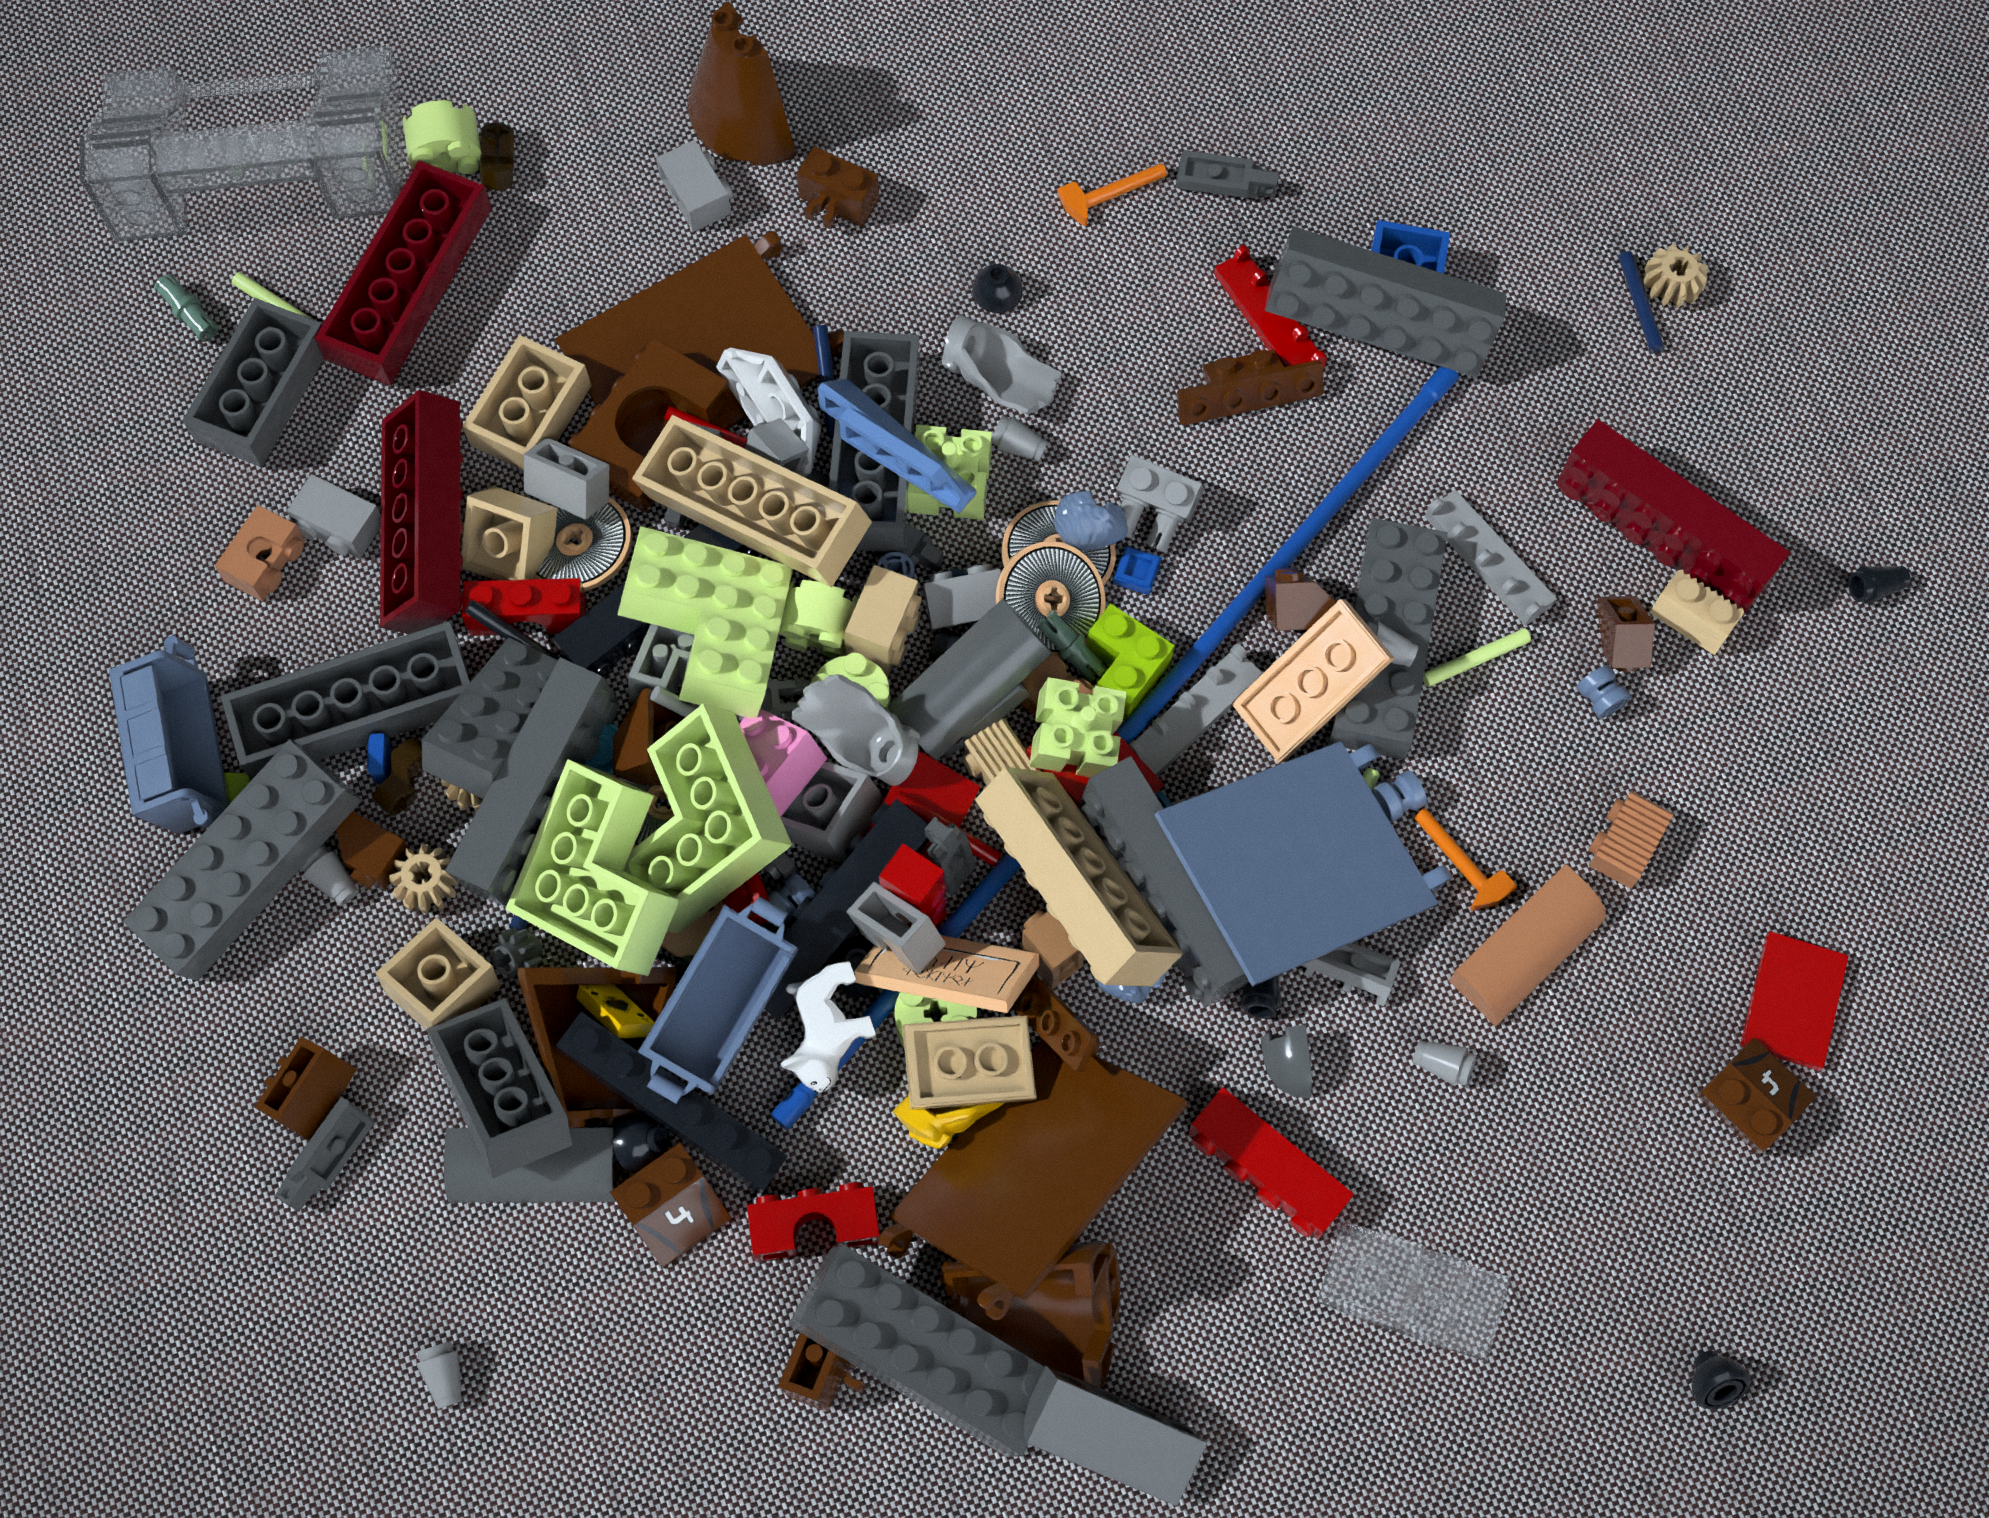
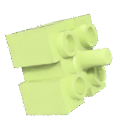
[907,424,992,520]
[1029,677,1126,777]

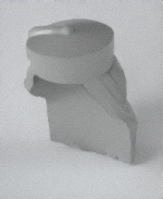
[941,315,1061,414]
[792,674,920,786]

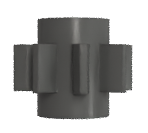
[492,928,543,979]

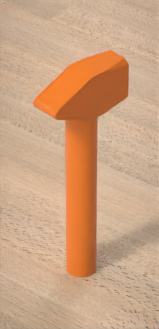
[1057,163,1167,226]
[1414,808,1517,911]

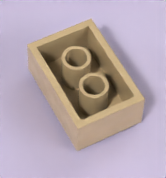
[462,335,592,471]

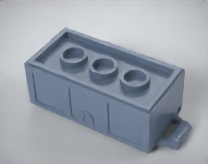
[109,635,229,834]
[638,896,798,1104]

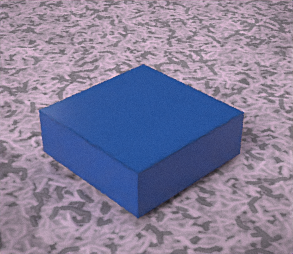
[1113,546,1162,595]
[367,733,393,785]

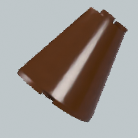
[687,1,797,166]
[518,967,677,1127]
[940,1241,1120,1389]

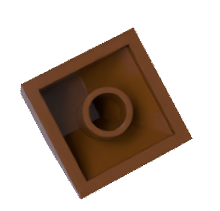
[613,688,686,785]

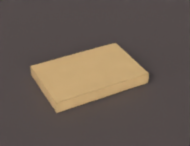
[902,1016,1036,1110]

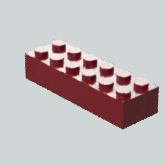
[315,161,492,386]
[380,389,463,634]
[1556,419,1791,617]

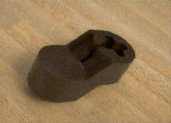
[480,123,514,191]
[373,737,423,816]

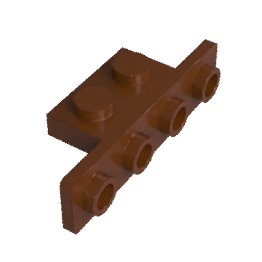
[1177,349,1324,425]
[1012,973,1101,1072]

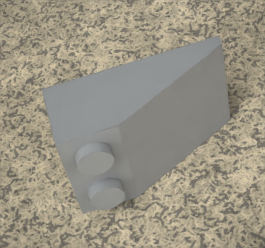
[780,761,884,864]

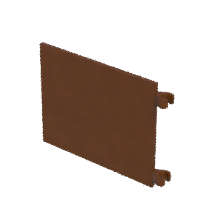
[555,231,844,457]
[878,1039,1188,1320]

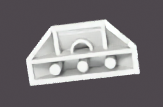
[716,347,822,477]

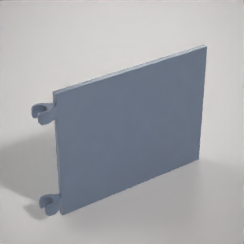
[1154,741,1452,986]

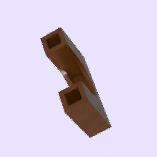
[567,338,732,513]

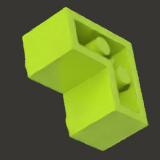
[1087,603,1175,720]

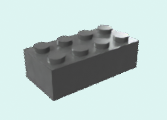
[182,298,324,468]
[422,637,558,799]
[427,998,572,1178]

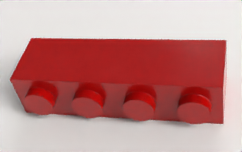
[1188,1087,1354,1240]

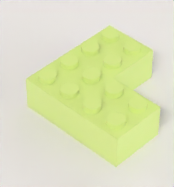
[617,526,793,718]
[623,703,792,933]
[506,759,680,976]

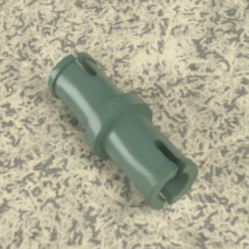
[154,274,219,342]
[1036,610,1107,683]

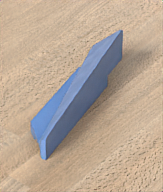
[818,379,977,514]

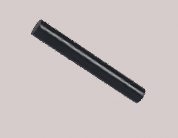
[464,599,560,660]

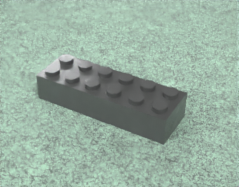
[1265,226,1506,378]
[829,331,920,553]
[1328,518,1448,760]
[220,621,472,780]
[445,657,618,908]
[123,739,362,981]
[1079,756,1249,1008]
[788,1244,1045,1457]

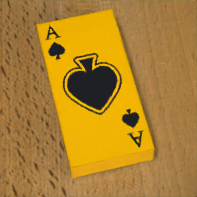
[576,984,655,1038]

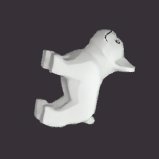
[780,961,876,1093]

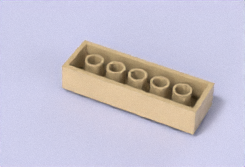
[632,415,872,588]
[975,766,1183,987]

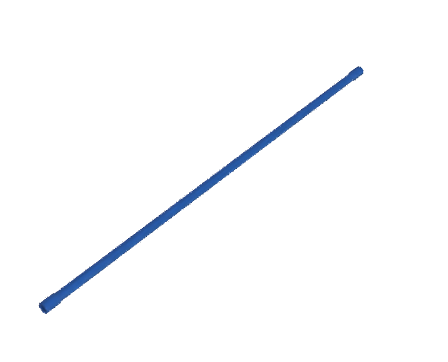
[770,366,1459,1131]

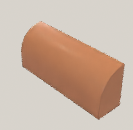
[1449,864,1606,1026]

